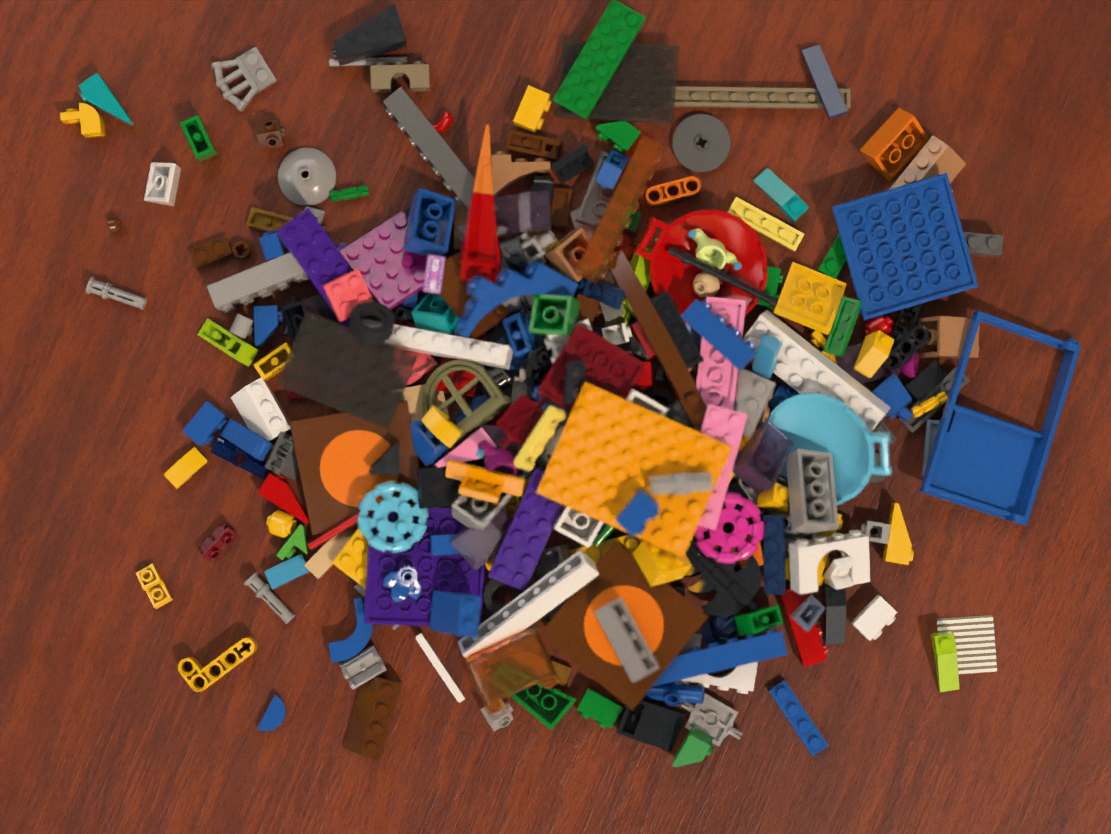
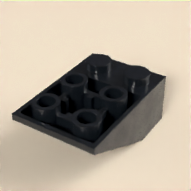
[616,698,685,751]

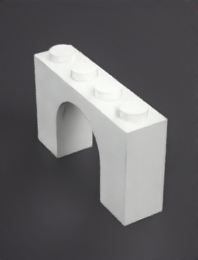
[789,530,870,594]
[679,633,758,694]

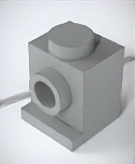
[860,520,891,544]

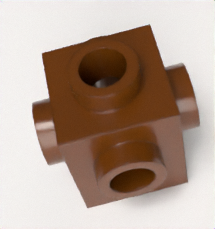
[256,120,287,151]

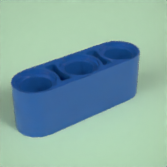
[220,418,272,461]

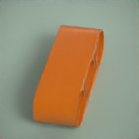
[645,176,701,206]

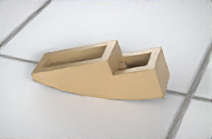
[304,528,356,579]

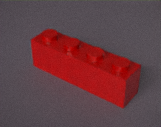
[780,587,829,667]

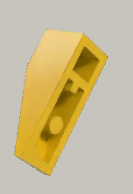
[882,503,914,565]

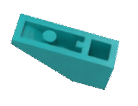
[78,73,135,126]
[753,168,809,224]

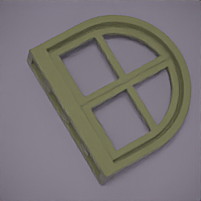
[422,360,513,449]

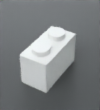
[851,595,897,641]

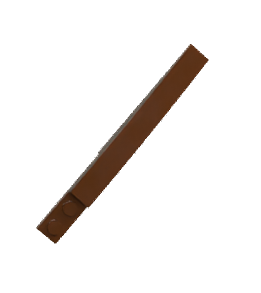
[604,249,707,432]

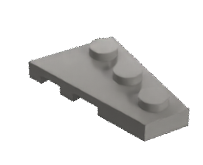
[734,369,776,438]

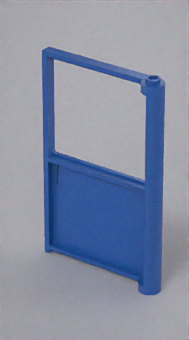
[919,311,1082,526]

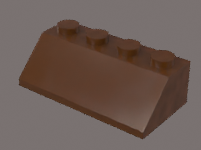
[440,252,509,339]
[343,675,402,760]

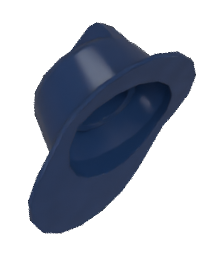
[700,611,741,646]

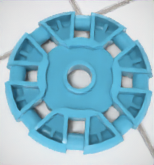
[357,481,428,553]

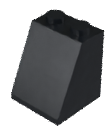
[281,294,349,344]

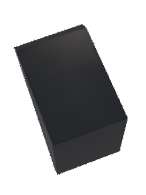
[369,439,400,474]

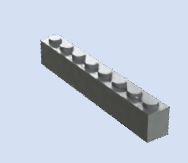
[383,87,499,214]

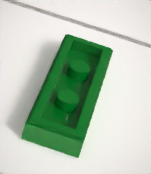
[823,296,863,358]

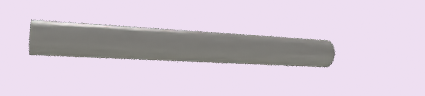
[329,57,407,66]

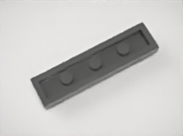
[898,366,970,433]

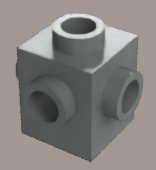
[664,399,692,428]

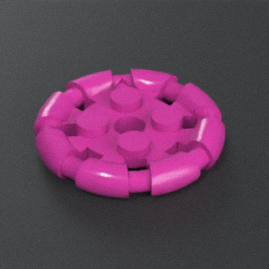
[694,492,764,564]

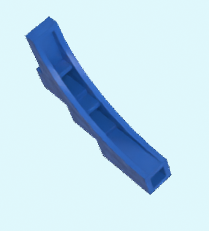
[454,261,578,338]

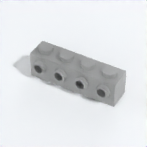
[594,597,660,683]

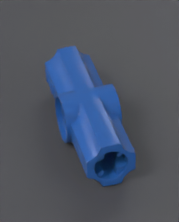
[644,680,704,706]

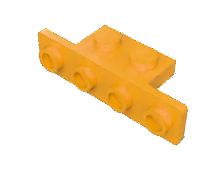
[445,459,525,503]

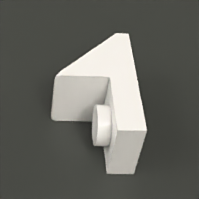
[823,556,854,590]

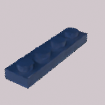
[763,514,786,595]

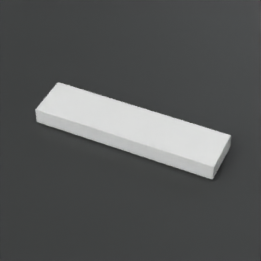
[415,632,466,703]

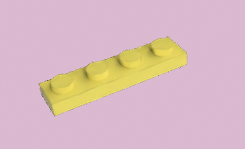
[727,197,804,252]

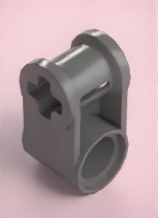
[481,364,513,390]

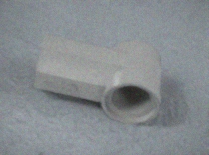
[229,314,254,339]

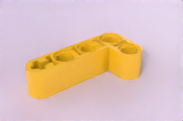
[178,637,258,692]

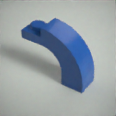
[329,597,375,663]

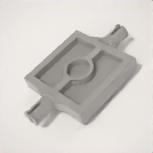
[680,693,743,746]

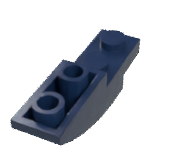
[562,273,626,310]

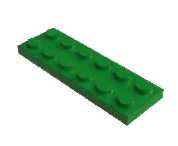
[553,0,646,120]

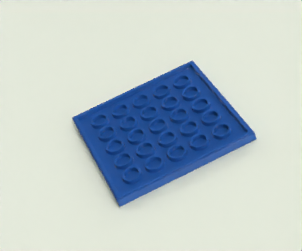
[832,173,978,320]

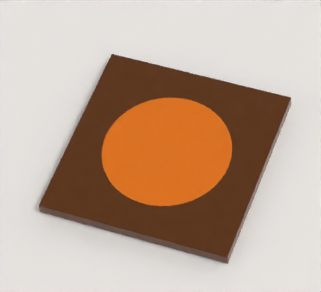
[290,400,420,535]
[540,541,708,710]

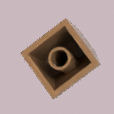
[917,316,980,358]

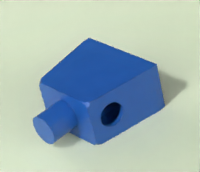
[872,373,914,422]

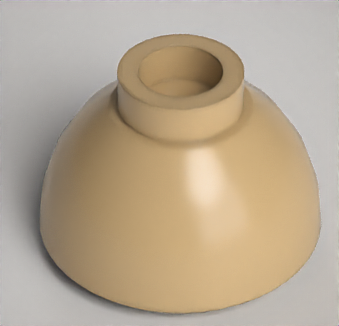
[693,271,720,298]

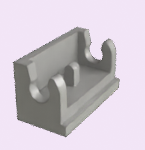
[339,645,387,689]

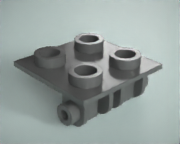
[264,432,300,480]

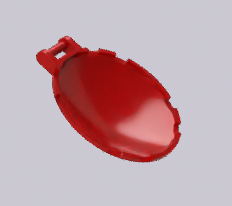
[633,210,768,325]

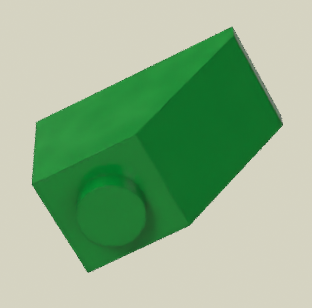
[672,726,714,767]

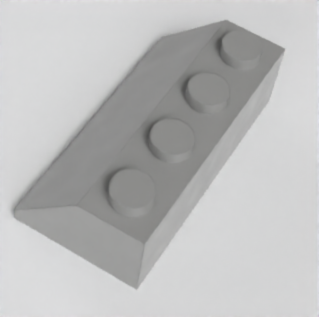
[786,449,839,533]
[452,467,532,530]

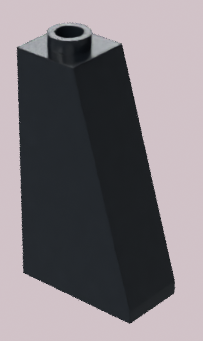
[331,5,407,66]

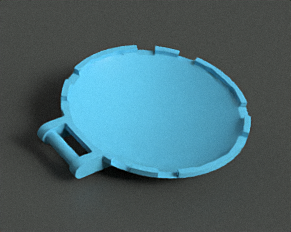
[762,393,892,505]

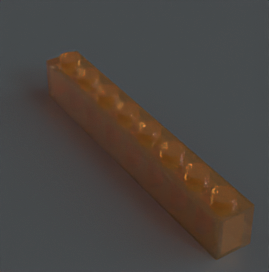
[574,135,663,283]

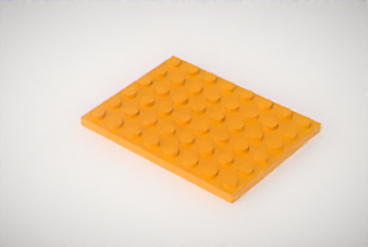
[536,382,732,557]

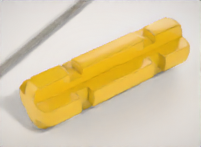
[911,392,948,417]

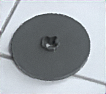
[672,114,731,173]

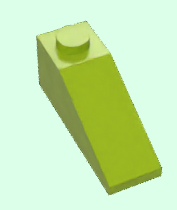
[197,318,259,367]
[931,631,959,692]

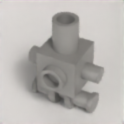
[520,231,557,264]

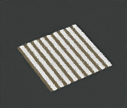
[937,615,997,674]

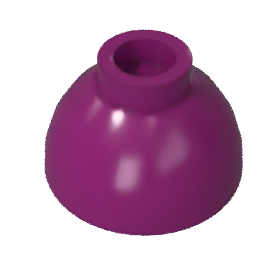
[897,352,919,378]

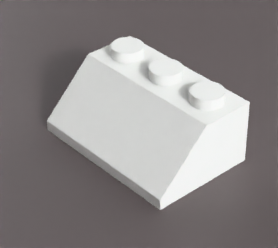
[231,377,291,442]

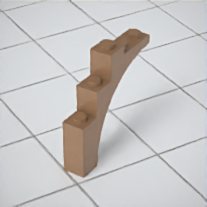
[453,151,551,250]

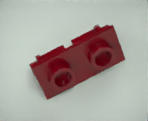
[198,522,237,562]

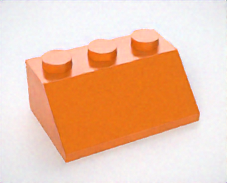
[860,108,929,181]

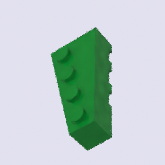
[490,664,577,730]

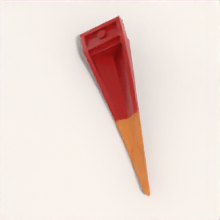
[459,124,501,284]

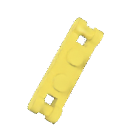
[514,406,567,471]

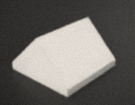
[144,162,181,206]

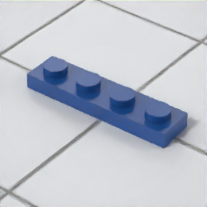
[768,680,829,757]

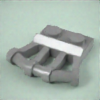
[211,47,277,112]

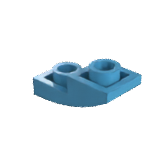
[752,334,783,380]
[264,554,310,590]

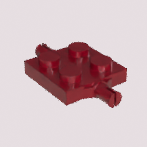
[496,394,549,450]

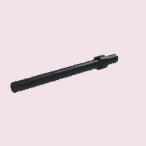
[668,246,777,306]

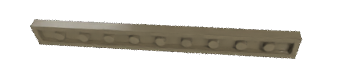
[655,86,851,110]

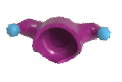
[475,440,531,476]

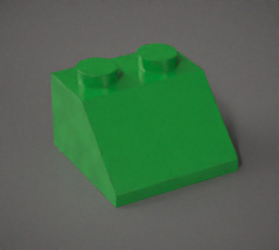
[529,294,580,336]

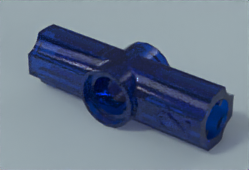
[211,437,269,479]

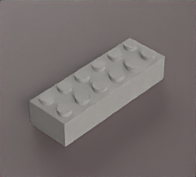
[207,253,309,313]

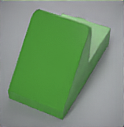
[276,524,309,560]

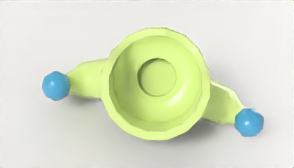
[688,228,742,270]

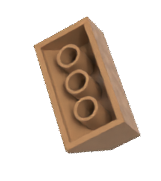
[890,135,966,189]

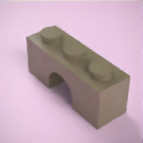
[370,61,431,93]

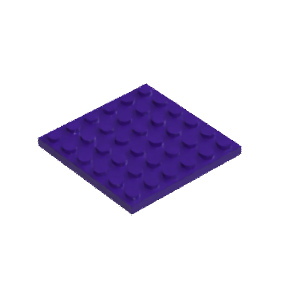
[364,506,487,626]

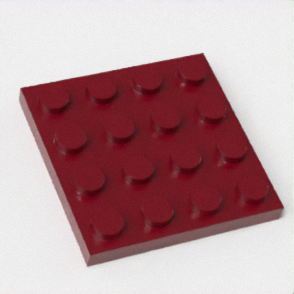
[537,323,646,412]

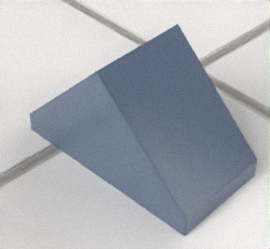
[790,594,825,632]

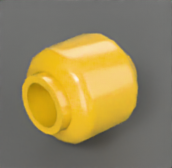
[266,510,297,538]

